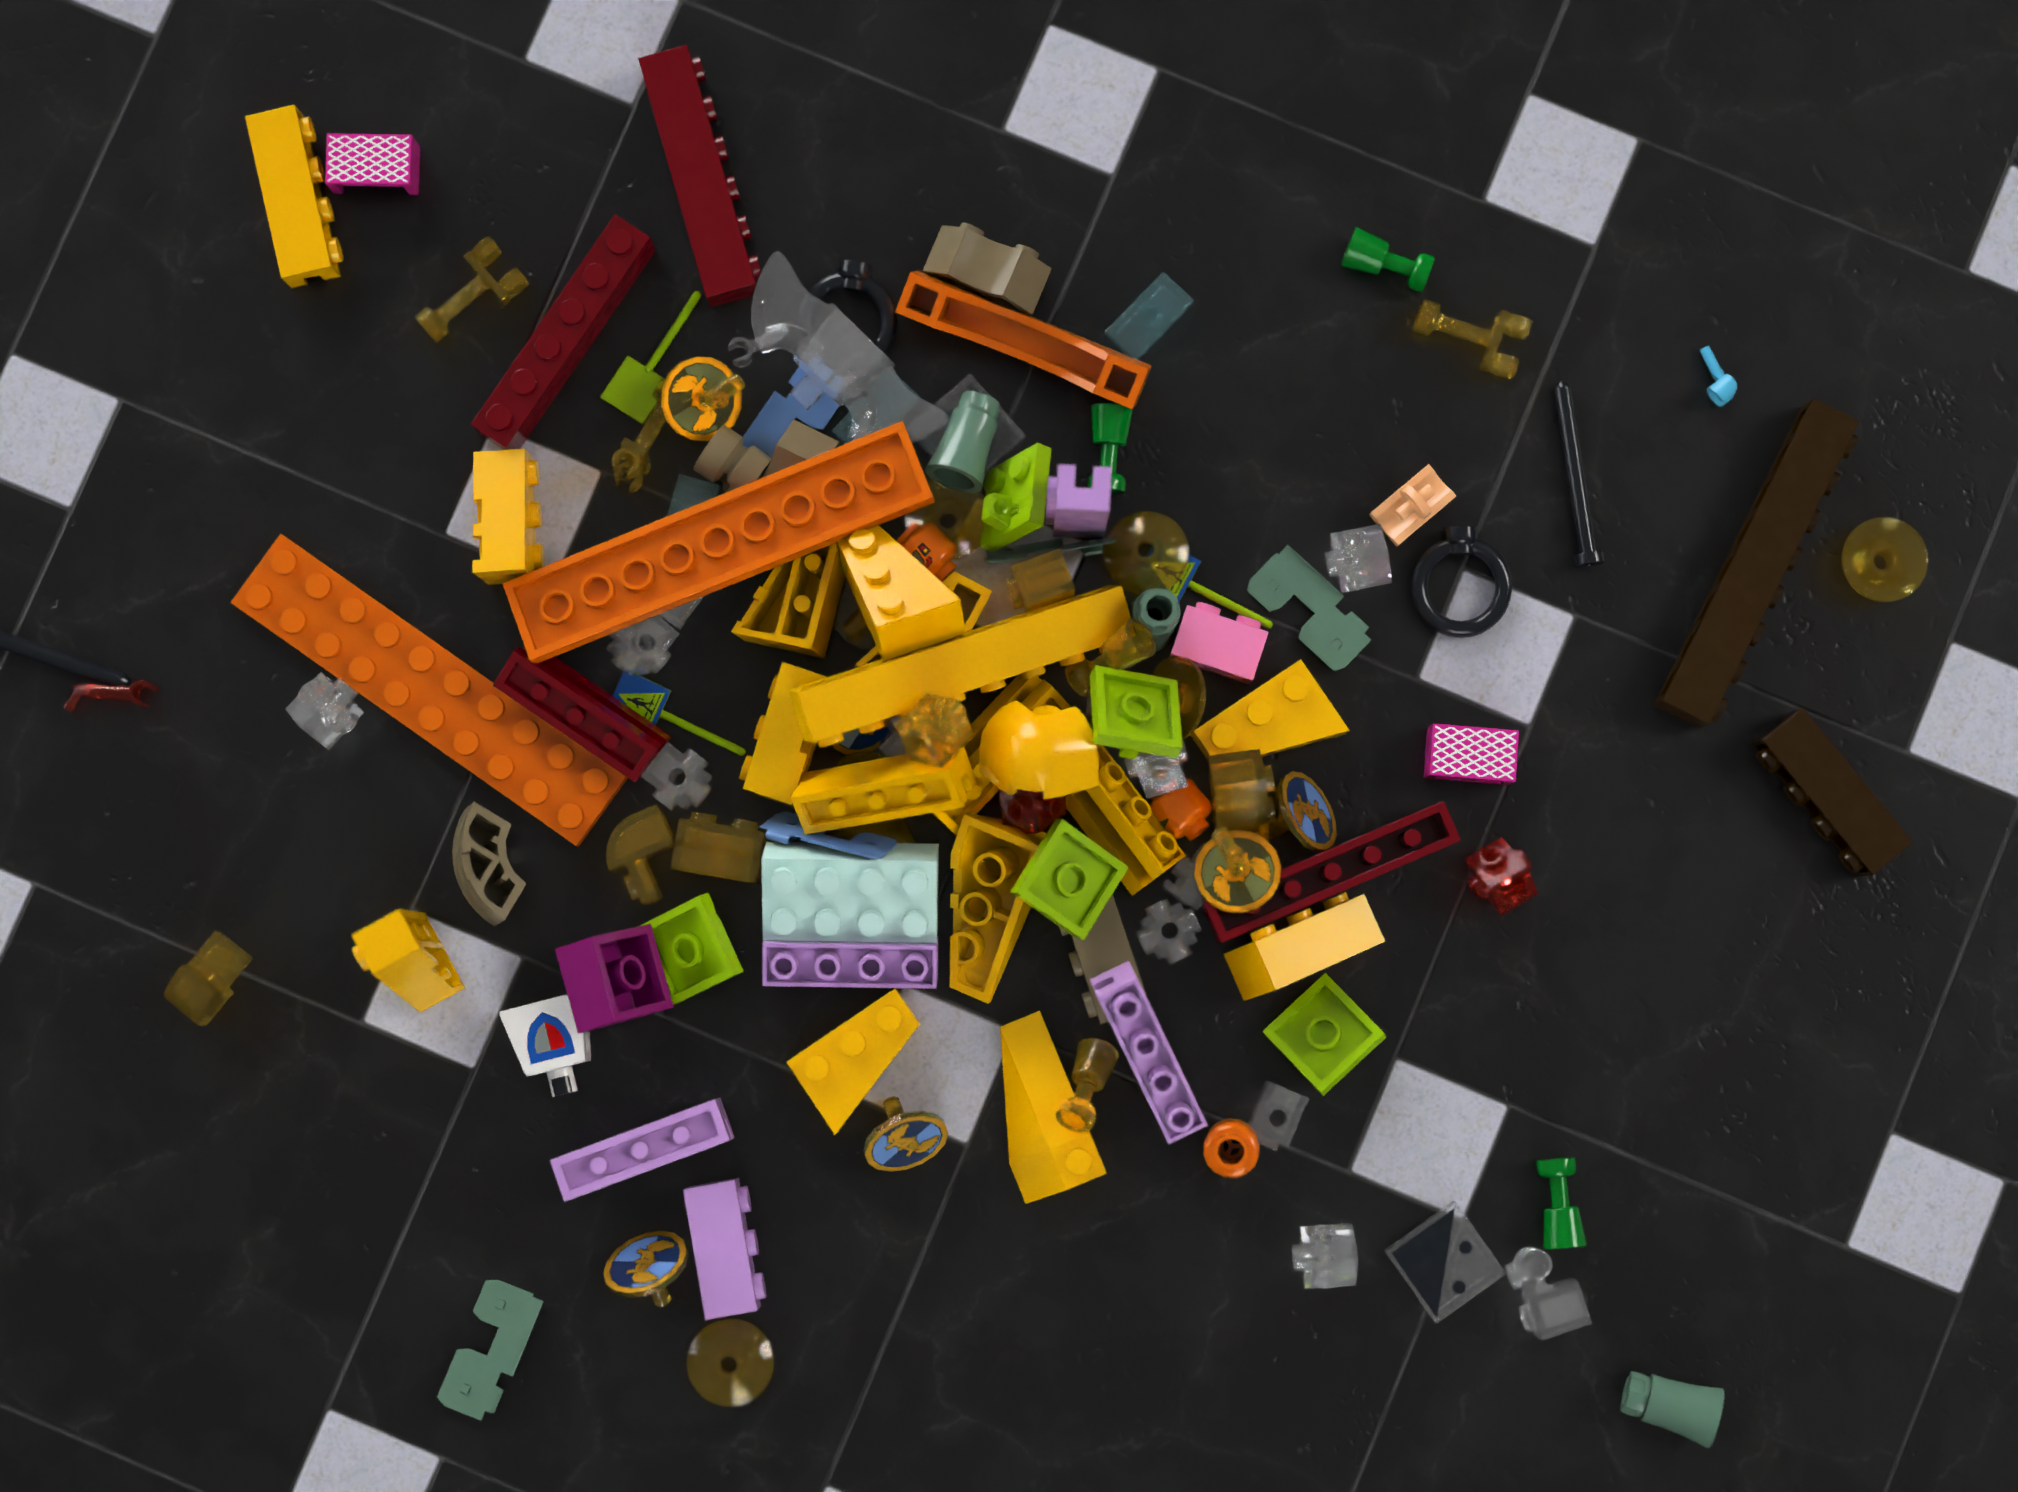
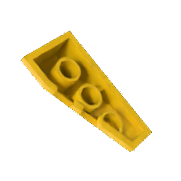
[950,813,1047,1004]
[1000,1010,1107,1204]

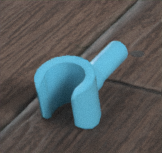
[1700,346,1737,407]

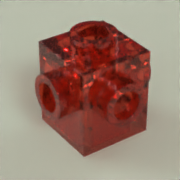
[999,789,1067,834]
[1465,837,1538,916]

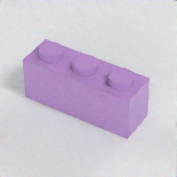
[683,1177,766,1320]

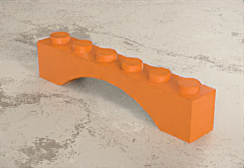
[895,270,1152,409]

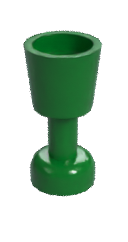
[1341,226,1435,293]
[1088,403,1133,494]
[1536,1157,1587,1249]

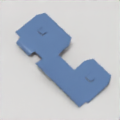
[743,358,851,457]
[760,811,897,859]

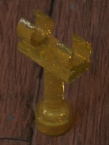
[414,236,529,343]
[1412,299,1533,379]
[612,379,666,493]

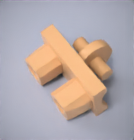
[1369,464,1456,547]

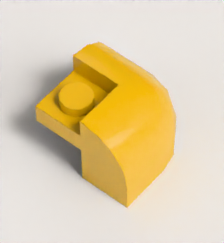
[979,700,1099,799]

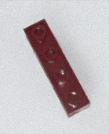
[493,646,672,782]

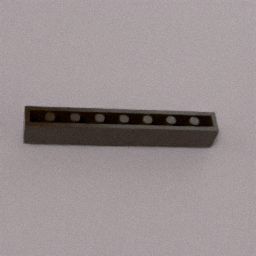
[1654,398,1860,728]

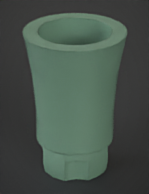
[925,391,1000,493]
[1124,588,1181,653]
[1620,1371,1724,1448]

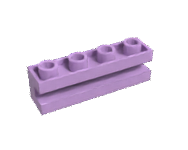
[1045,464,1112,539]
[762,936,939,989]
[1090,961,1208,1144]
[550,1097,735,1202]

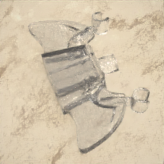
[728,251,949,443]

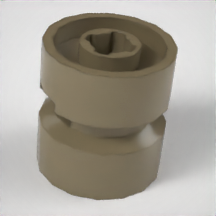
[693,424,772,492]

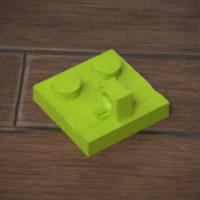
[980,442,1052,552]
[1090,665,1183,759]
[1010,819,1129,940]
[640,892,744,1005]
[1262,973,1386,1096]

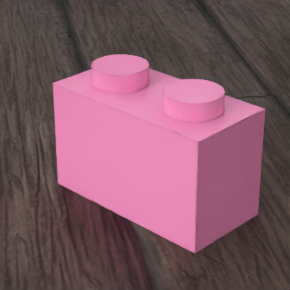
[1169,602,1269,685]

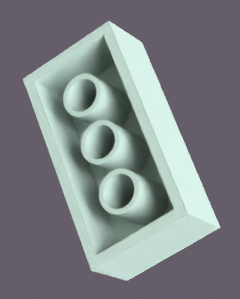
[762,841,939,943]

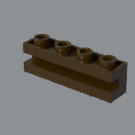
[1752,708,1914,876]

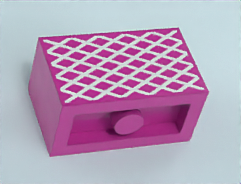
[325,133,420,195]
[1423,723,1519,785]

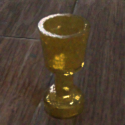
[1065,619,1156,697]
[1056,1038,1119,1132]

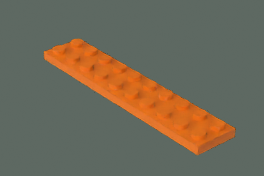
[502,421,935,663]
[230,533,628,847]

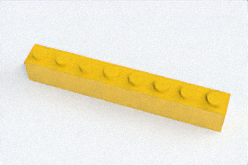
[788,585,1136,747]

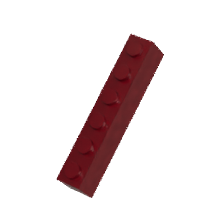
[638,44,763,307]
[471,214,656,450]
[1201,801,1461,944]

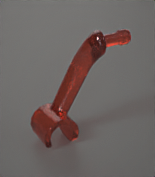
[64,680,159,712]

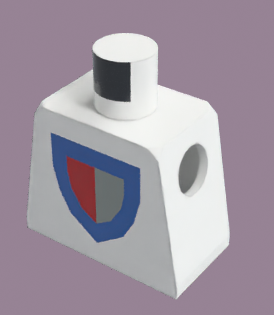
[499,994,591,1097]

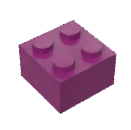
[555,924,674,1034]

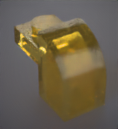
[606,804,678,905]
[164,931,253,1026]

